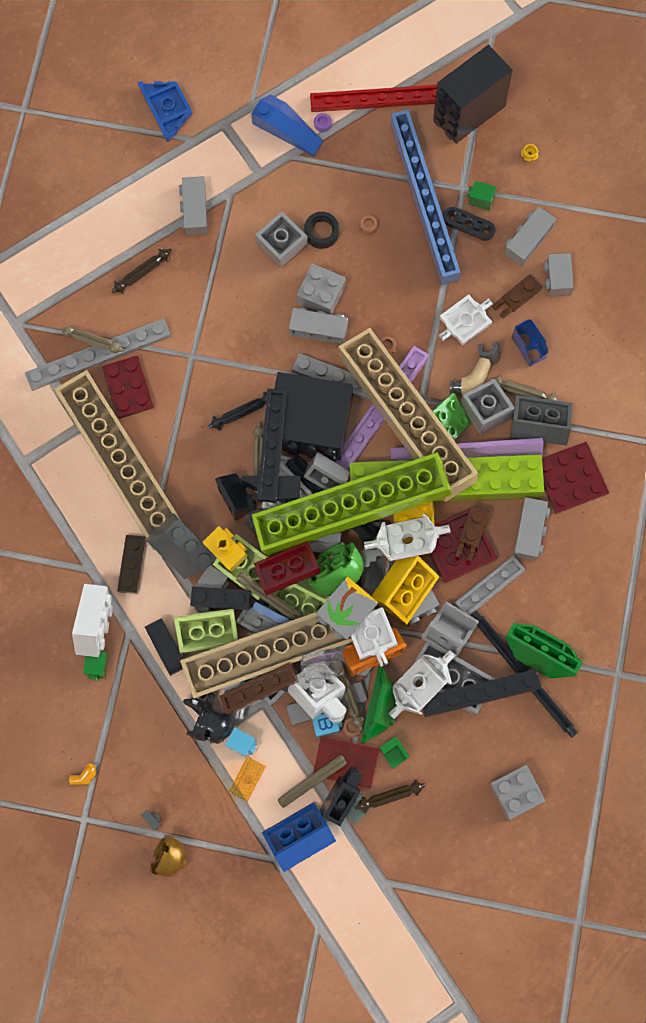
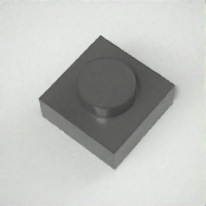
[141,810,162,831]

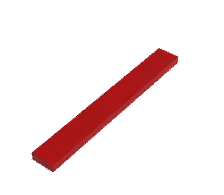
[310,85,437,112]

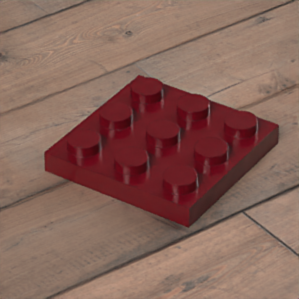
[542,441,609,514]
[430,508,497,584]

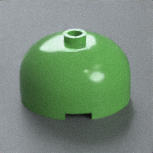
[306,542,364,596]

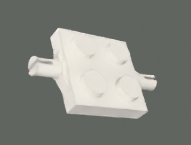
[439,295,493,346]
[351,607,398,666]

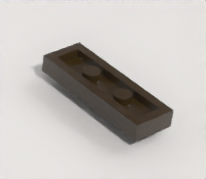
[117,535,146,594]

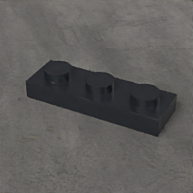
[190,586,251,610]

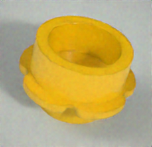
[521,144,539,162]

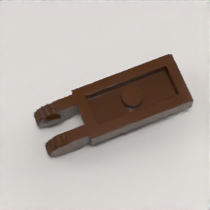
[492,274,542,319]
[456,506,490,561]

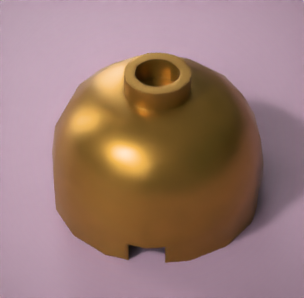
[150,835,187,878]

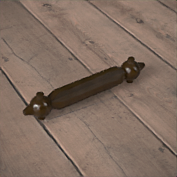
[111,248,172,294]
[355,779,426,813]

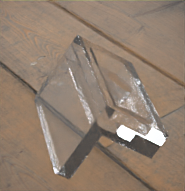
[300,647,345,683]

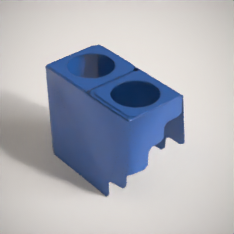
[511,319,548,367]

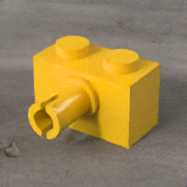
[202,526,248,573]

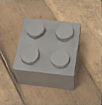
[255,212,308,268]
[296,264,346,315]
[460,379,515,435]
[489,765,546,821]

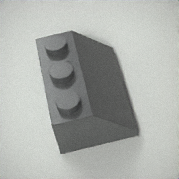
[510,395,572,446]
[145,513,217,579]

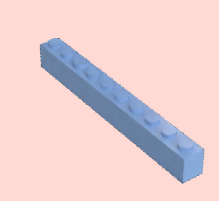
[390,110,461,286]

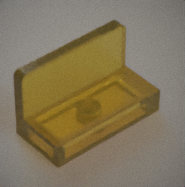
[229,756,266,802]

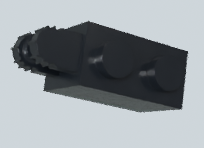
[319,766,362,826]

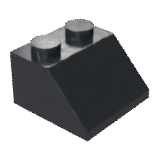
[215,473,257,521]

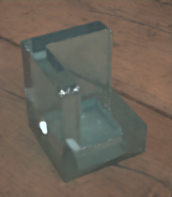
[347,793,373,825]

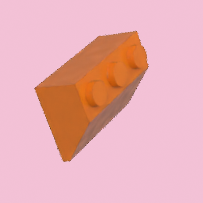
[342,628,407,677]

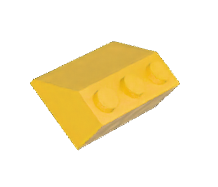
[371,556,439,624]

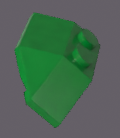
[505,623,583,679]
[360,665,396,744]

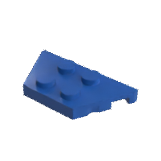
[137,81,192,142]

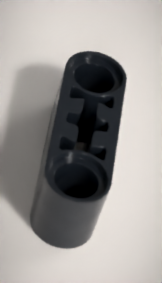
[145,618,183,676]

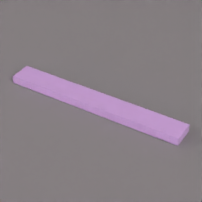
[335,346,430,471]
[390,438,544,461]

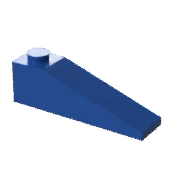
[251,94,323,157]

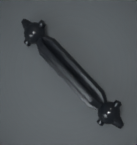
[208,392,267,431]

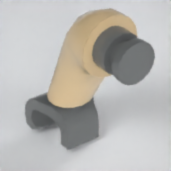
[449,342,501,395]

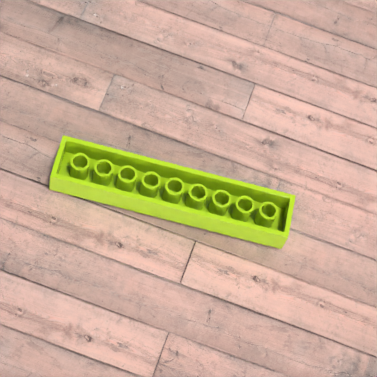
[252,452,452,556]
[350,455,544,502]

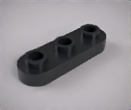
[443,207,495,241]

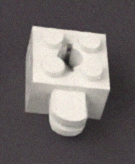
[288,659,346,723]

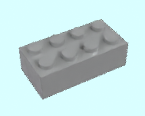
[413,642,494,717]

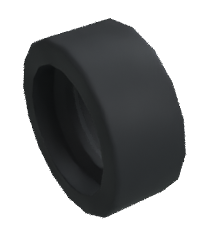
[304,211,339,249]

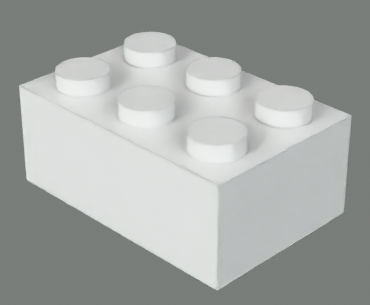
[72,584,113,657]

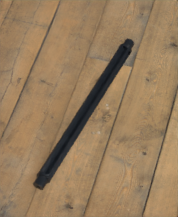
[470,610,578,738]

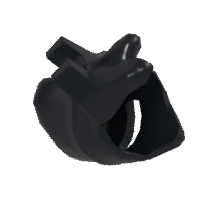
[183,692,232,744]

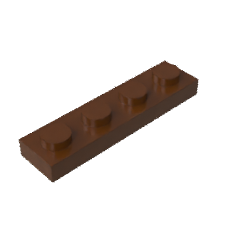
[219,663,299,715]

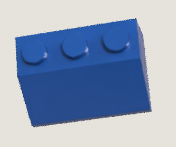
[262,802,336,872]

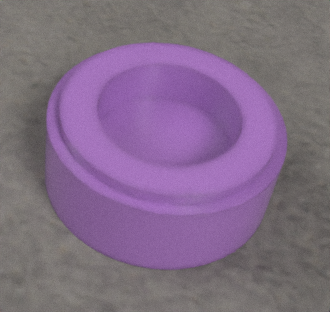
[314,113,332,132]

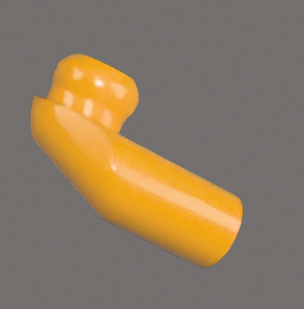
[69,763,96,785]

